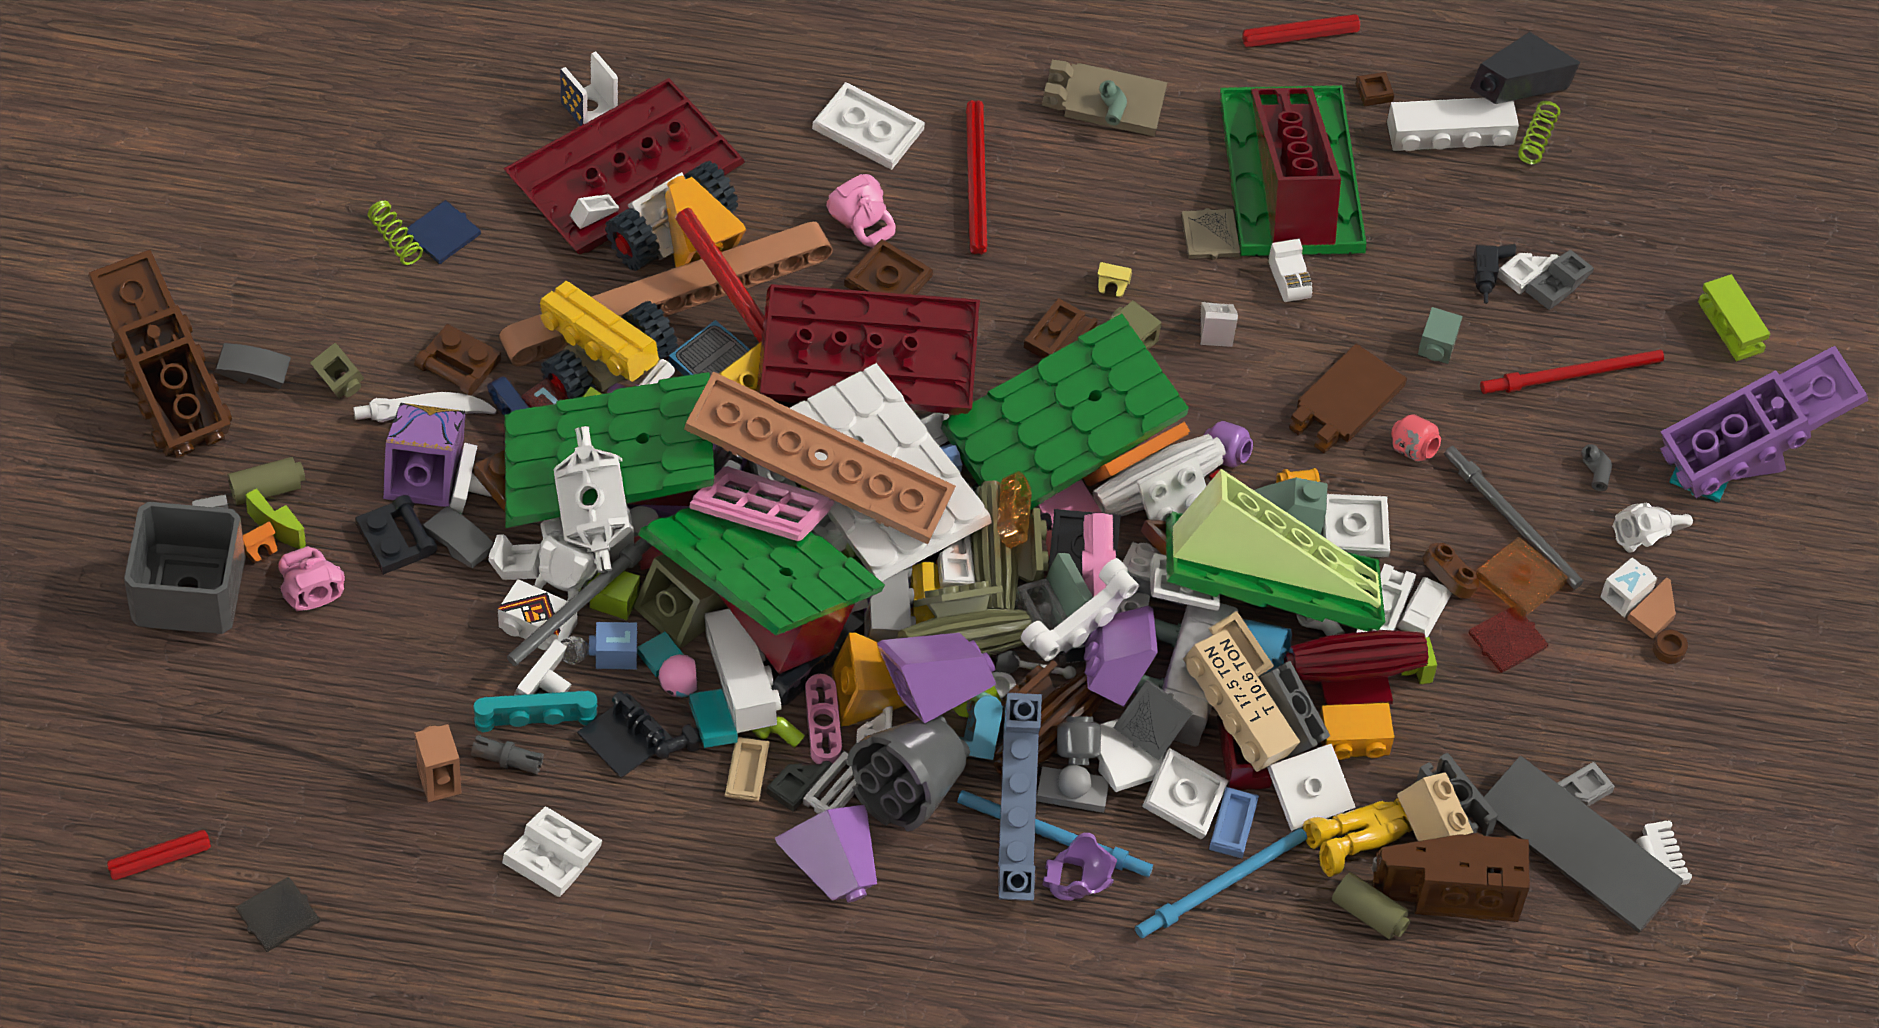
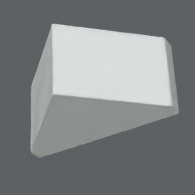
[1201,302,1238,347]

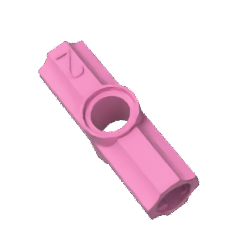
[1082,513,1116,597]

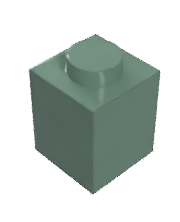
[1418,307,1463,364]

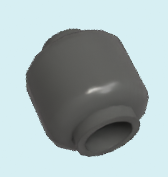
[1057,716,1101,765]

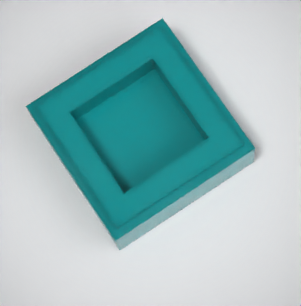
[637,632,684,677]

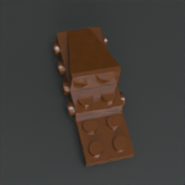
[88,249,232,458]

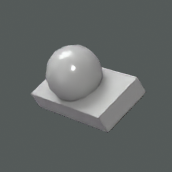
[1036,765,1109,813]

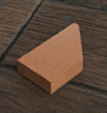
[1627,577,1676,639]

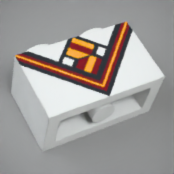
[498,579,577,650]

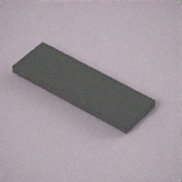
[1484,755,1683,933]

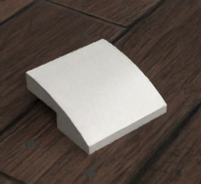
[1150,553,1220,611]
[1097,719,1167,792]
[502,806,602,897]

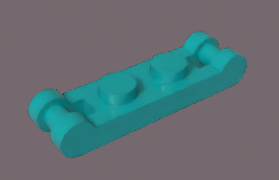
[474,691,597,732]

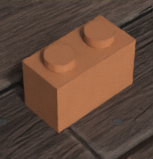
[415,724,461,802]

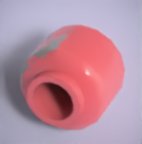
[1391,414,1441,462]

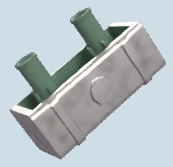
[1133,603,1238,746]

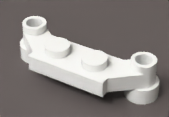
[1021,558,1139,661]

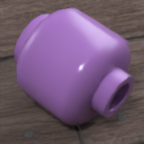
[1204,421,1253,468]

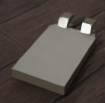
[1042,59,1167,137]

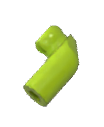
[752,716,805,748]

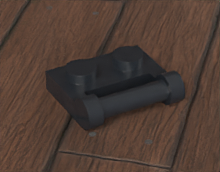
[355,495,438,575]

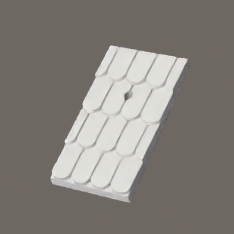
[790,363,992,582]

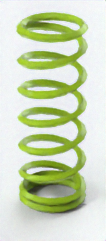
[1518,101,1561,164]
[367,201,423,265]

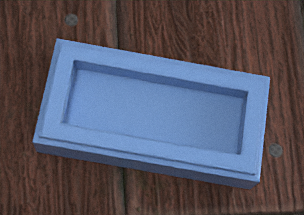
[1209,787,1259,858]

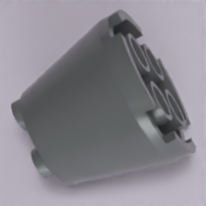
[847,715,970,831]

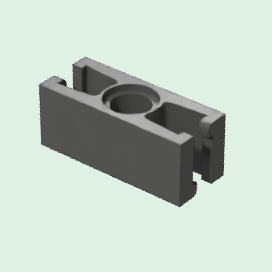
[1259,661,1330,759]
[1416,752,1498,836]

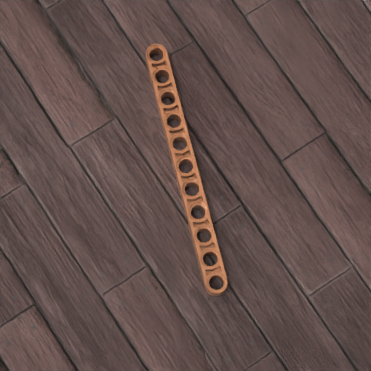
[499,222,833,366]

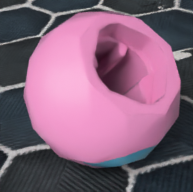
[659,654,697,698]

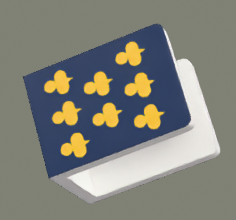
[560,51,618,126]

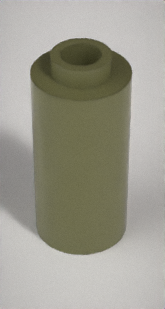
[227,457,306,506]
[1332,872,1411,939]

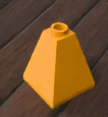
[665,176,746,267]
[831,633,906,726]

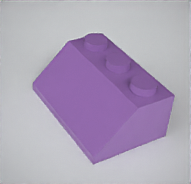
[1083,606,1158,707]

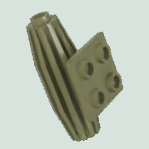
[970,481,1048,610]
[897,581,1034,656]

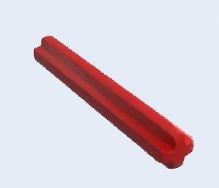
[1242,14,1360,47]

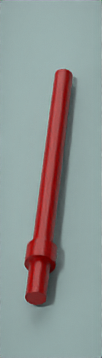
[1480,350,1664,394]

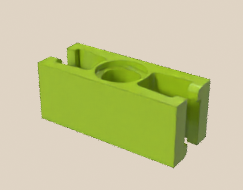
[1698,274,1770,362]

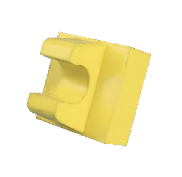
[1098,262,1132,298]

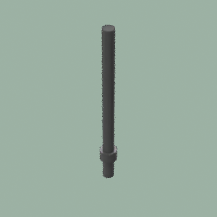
[1444,445,1584,590]
[507,538,652,666]

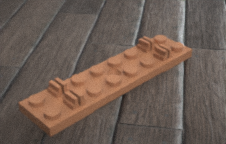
[684,372,956,544]

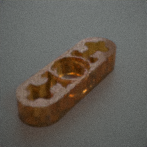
[997,471,1032,549]

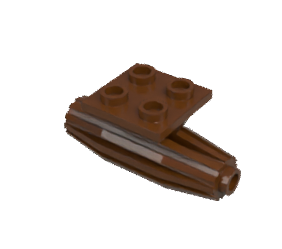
[993,660,1105,776]

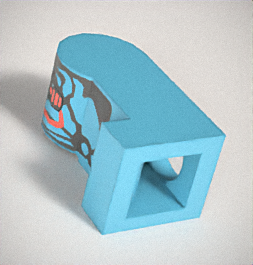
[958,692,1002,760]

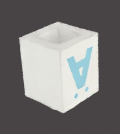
[1601,557,1657,618]

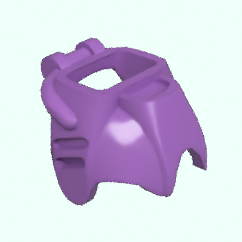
[1043,833,1117,901]

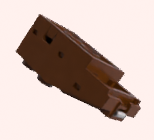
[1371,833,1530,922]

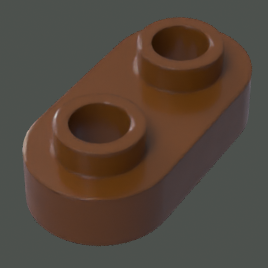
[1423,543,1479,598]

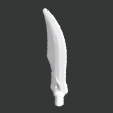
[353,392,496,422]

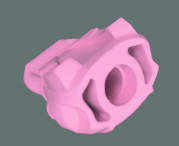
[826,174,896,248]
[278,546,345,612]

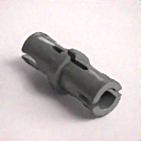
[471,735,544,775]

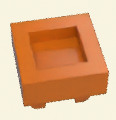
[243,521,277,563]

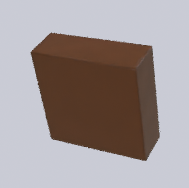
[1355,72,1395,106]

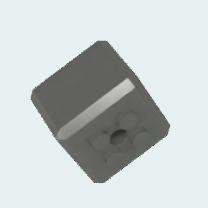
[124,502,245,634]

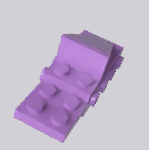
[1661,346,1868,498]

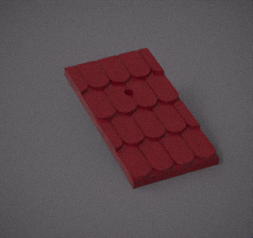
[503,78,745,255]
[756,284,980,415]

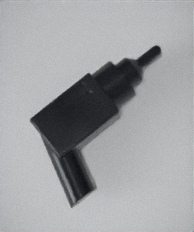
[1473,244,1516,304]

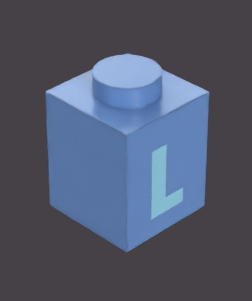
[589,622,637,669]

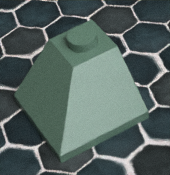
[1254,477,1328,535]

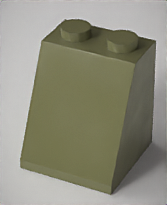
[634,554,729,649]

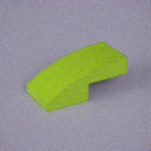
[245,488,306,549]

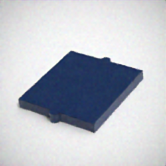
[404,200,481,264]

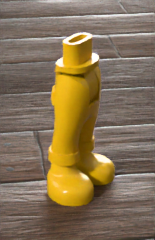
[1303,798,1413,877]

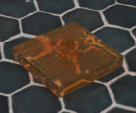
[1476,537,1568,617]

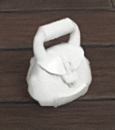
[1612,502,1693,553]
[534,532,598,602]

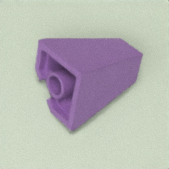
[775,805,877,903]

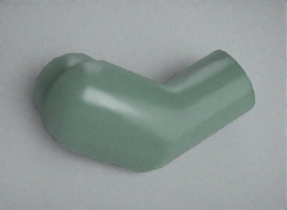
[1099,80,1127,125]

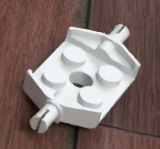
[553,426,634,573]

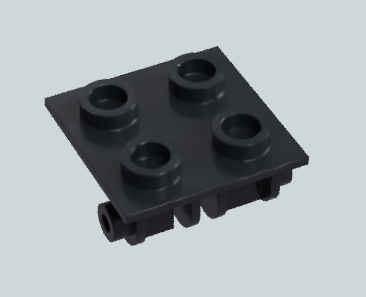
[577,691,672,778]

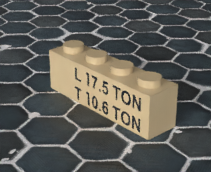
[1183,629,1300,772]

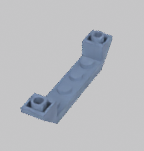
[998,693,1042,901]

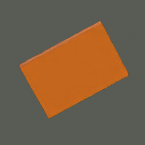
[1083,421,1190,486]

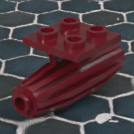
[1284,630,1429,706]

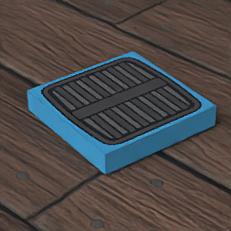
[669,320,750,377]

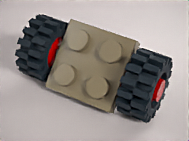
[541,301,678,401]

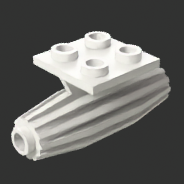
[1093,434,1226,521]

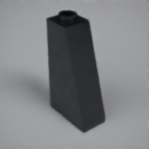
[1470,32,1580,104]

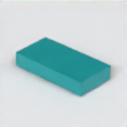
[689,689,738,748]

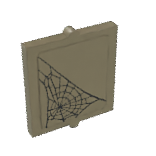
[1181,208,1240,260]

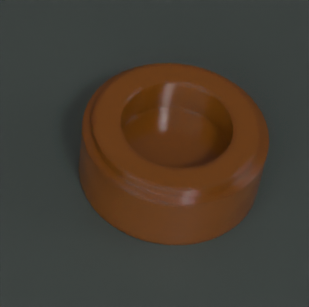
[1653,630,1688,664]

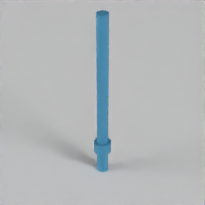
[957,790,1153,878]
[1135,828,1307,938]

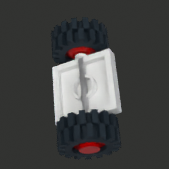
[605,161,738,271]

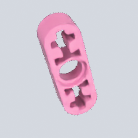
[805,674,842,764]

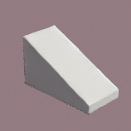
[570,194,619,229]

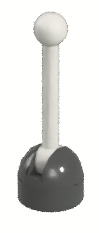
[994,649,1076,679]

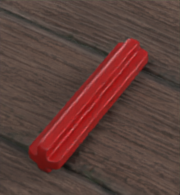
[107,830,211,880]

